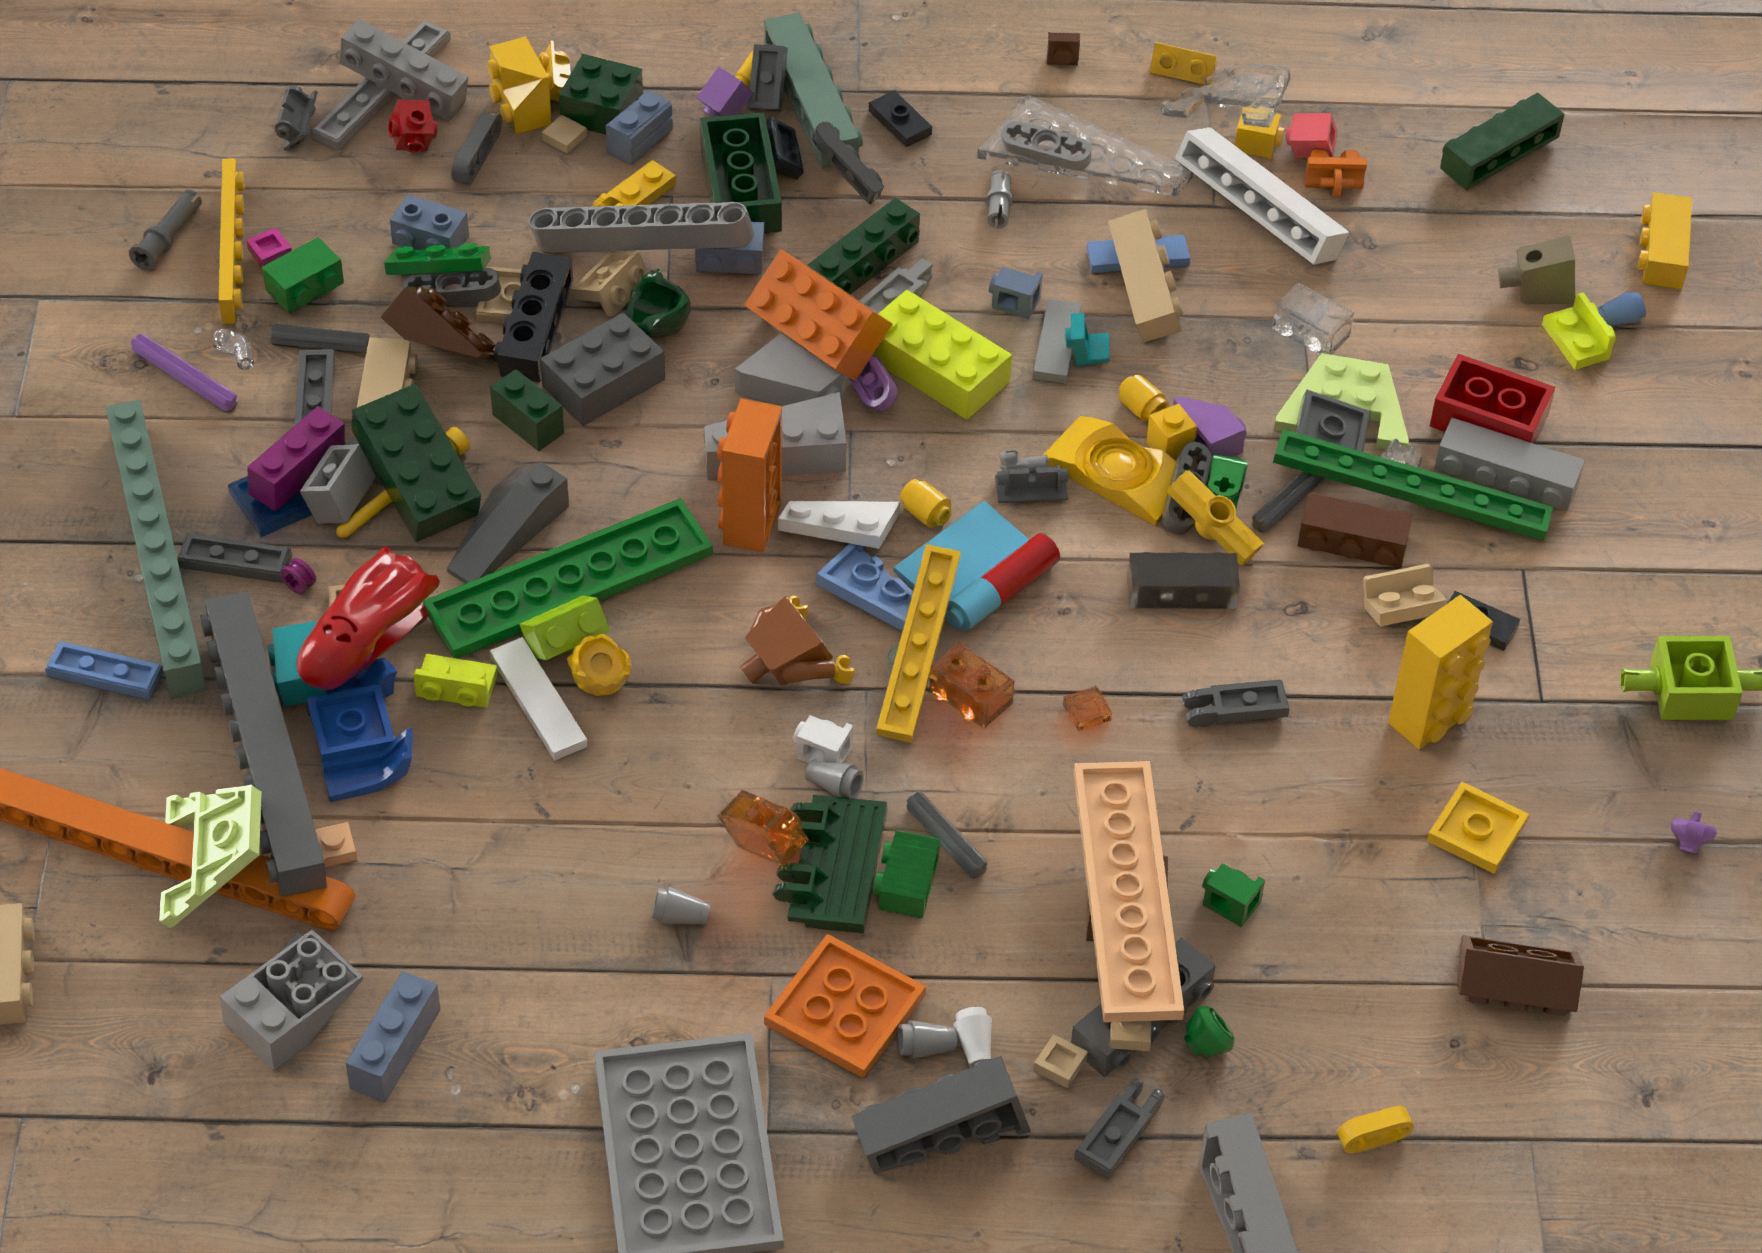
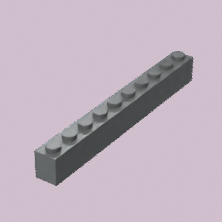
[200,591,327,897]

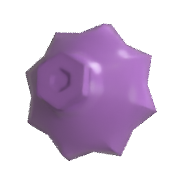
[1671,812,1717,854]

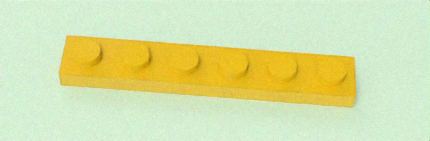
[219,158,245,324]
[876,544,961,743]

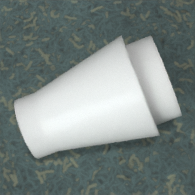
[953,1007,992,1068]

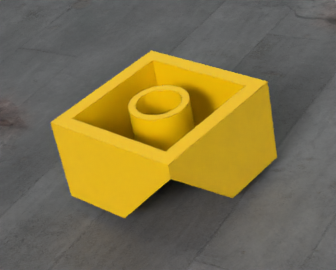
[487,36,552,135]

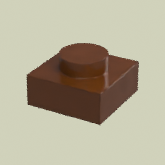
[1047,32,1080,66]

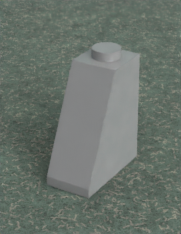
[735,333,842,406]

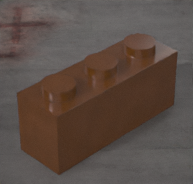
[1297,493,1413,568]

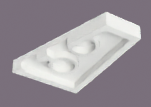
[778,501,900,549]

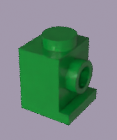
[1202,863,1265,927]

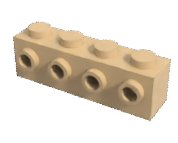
[1108,209,1184,343]

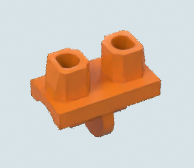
[1304,149,1367,197]

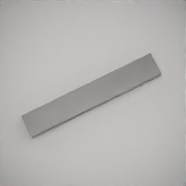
[311,21,450,151]

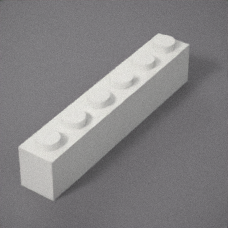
[1175,127,1350,265]

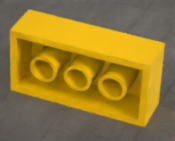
[1388,595,1493,750]

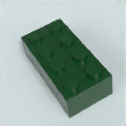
[700,112,782,233]
[351,383,481,542]

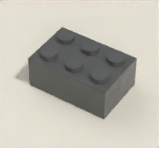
[540,313,665,426]

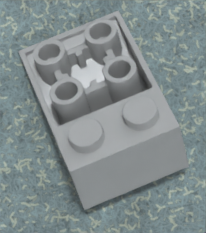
[219,930,363,1071]

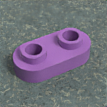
[849,355,897,411]

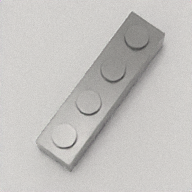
[1434,418,1585,511]

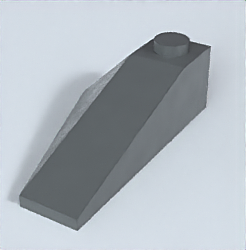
[447,462,569,584]

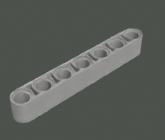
[529,202,755,253]

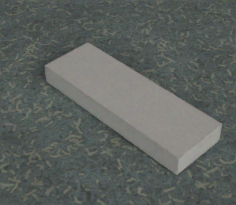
[1033,299,1081,384]

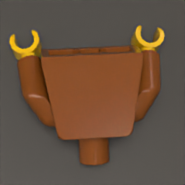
[740,596,856,685]

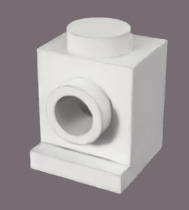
[793,715,853,763]

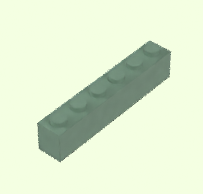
[764,12,863,169]

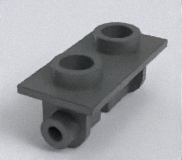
[275,85,318,151]
[995,465,1068,503]

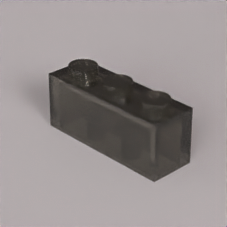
[1127,552,1240,609]

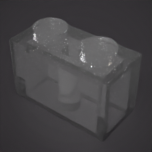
[1272,283,1354,355]

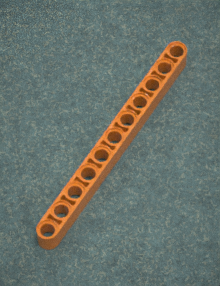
[0,768,356,931]

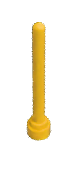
[336,427,470,539]

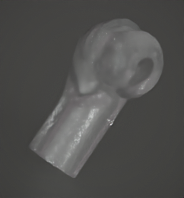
[212,329,254,370]

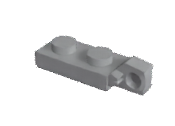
[859,258,933,313]

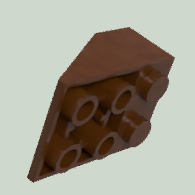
[381,286,496,359]

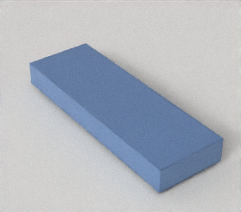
[1086,235,1190,273]
[45,641,164,700]

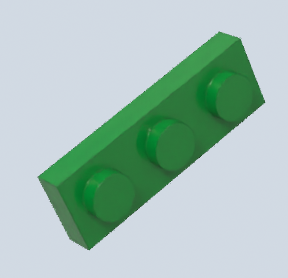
[384,243,491,275]

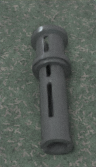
[129,189,202,271]

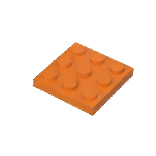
[764,934,926,1079]

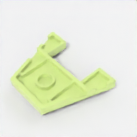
[1274,353,1409,453]
[159,785,262,928]

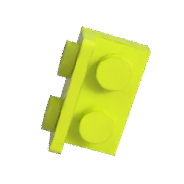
[1542,292,1616,370]
[413,654,498,708]

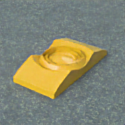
[1043,416,1176,526]

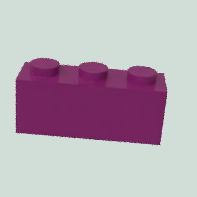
[247,406,345,512]

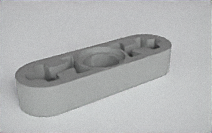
[1001,121,1092,171]

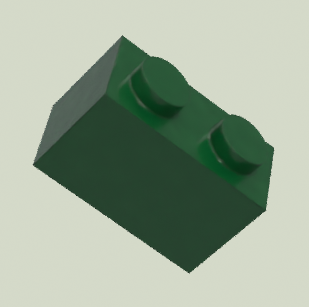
[490,369,564,451]

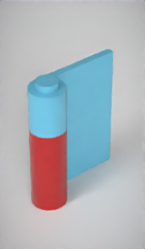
[893,501,1060,631]

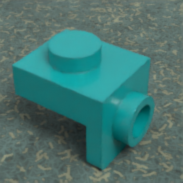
[1065,313,1110,366]

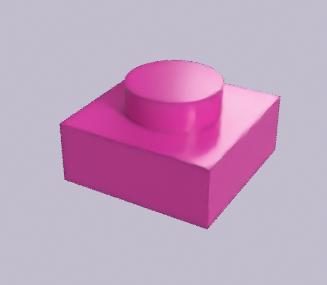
[246,227,292,267]

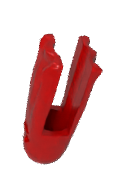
[296,546,440,690]

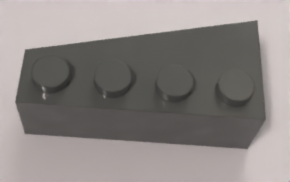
[851,1056,1031,1174]

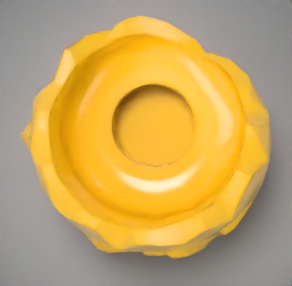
[567,634,632,696]

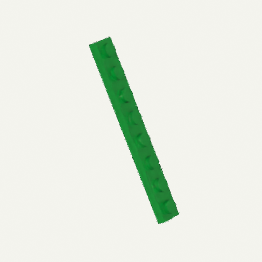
[1273,429,1553,541]

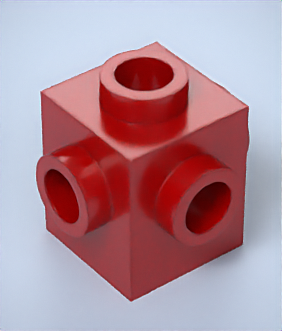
[388,100,437,153]

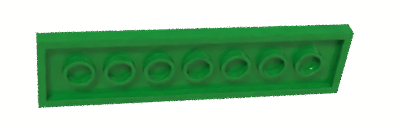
[423,498,713,659]

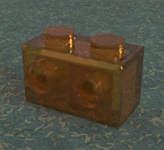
[929,642,1015,729]
[717,790,808,867]

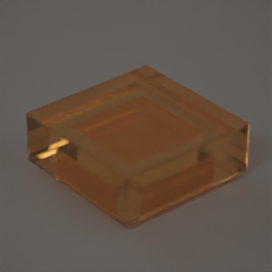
[1063,686,1112,731]

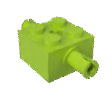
[1620,636,1762,720]

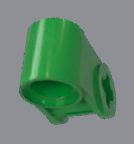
[1208,454,1248,519]

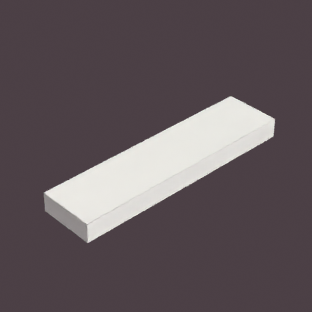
[490,637,588,761]

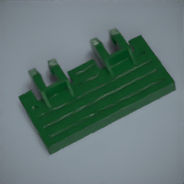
[772,795,888,933]

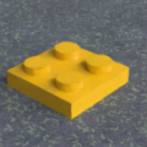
[1427,782,1529,874]

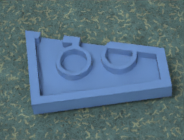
[815,543,913,631]

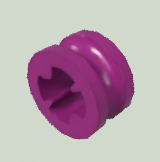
[280,558,316,594]

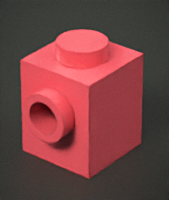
[1286,113,1337,158]

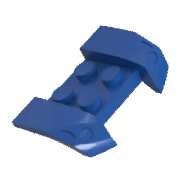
[305,657,413,802]

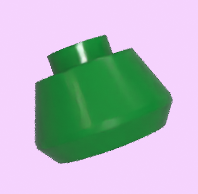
[1184,1006,1235,1058]

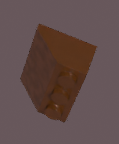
[1457,935,1584,1016]

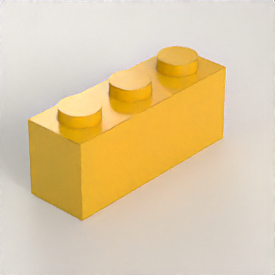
[1638,192,1692,289]

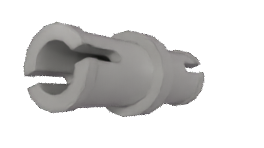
[987,170,1013,229]

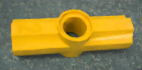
[1167,470,1264,566]

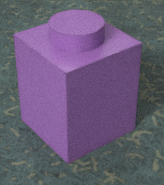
[696,66,754,117]

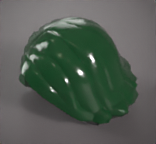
[625,269,691,338]

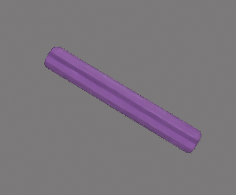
[131,334,238,412]

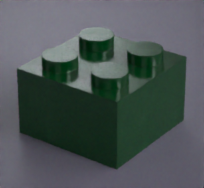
[559,54,643,135]

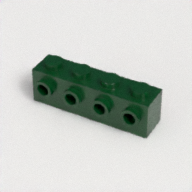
[1440,92,1565,190]
[808,197,920,295]

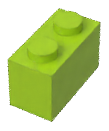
[519,595,610,660]

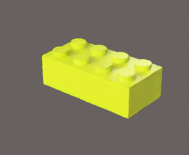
[873,290,1012,420]

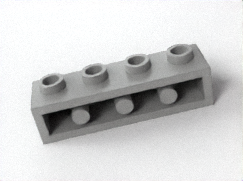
[340,19,468,122]

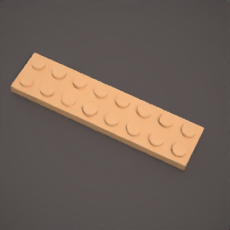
[1074,761,1184,1022]

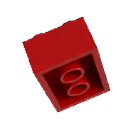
[1429,354,1555,444]

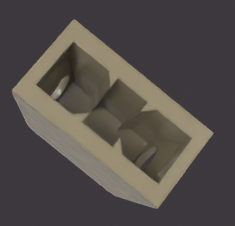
[1498,236,1575,304]

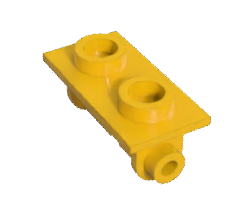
[538,41,571,103]
[1149,42,1218,86]

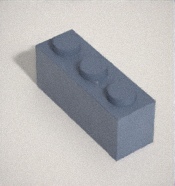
[346,971,441,1102]

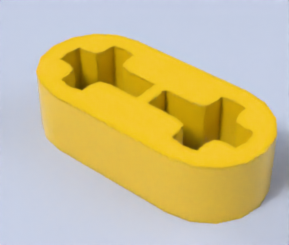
[1337,1106,1414,1154]

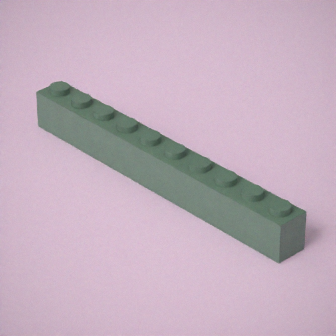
[105,400,206,698]

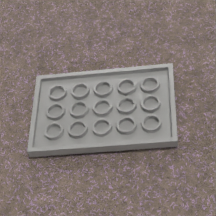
[594,1033,784,1253]

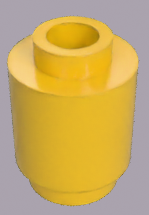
[1118,375,1169,421]
[899,479,952,528]

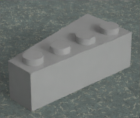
[704,392,847,480]
[1198,1113,1302,1253]

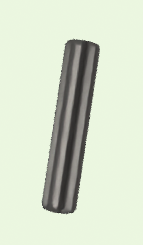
[270,324,370,353]
[1252,471,1324,532]
[907,792,987,878]

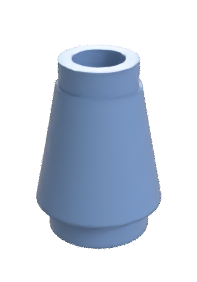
[1597,291,1646,326]

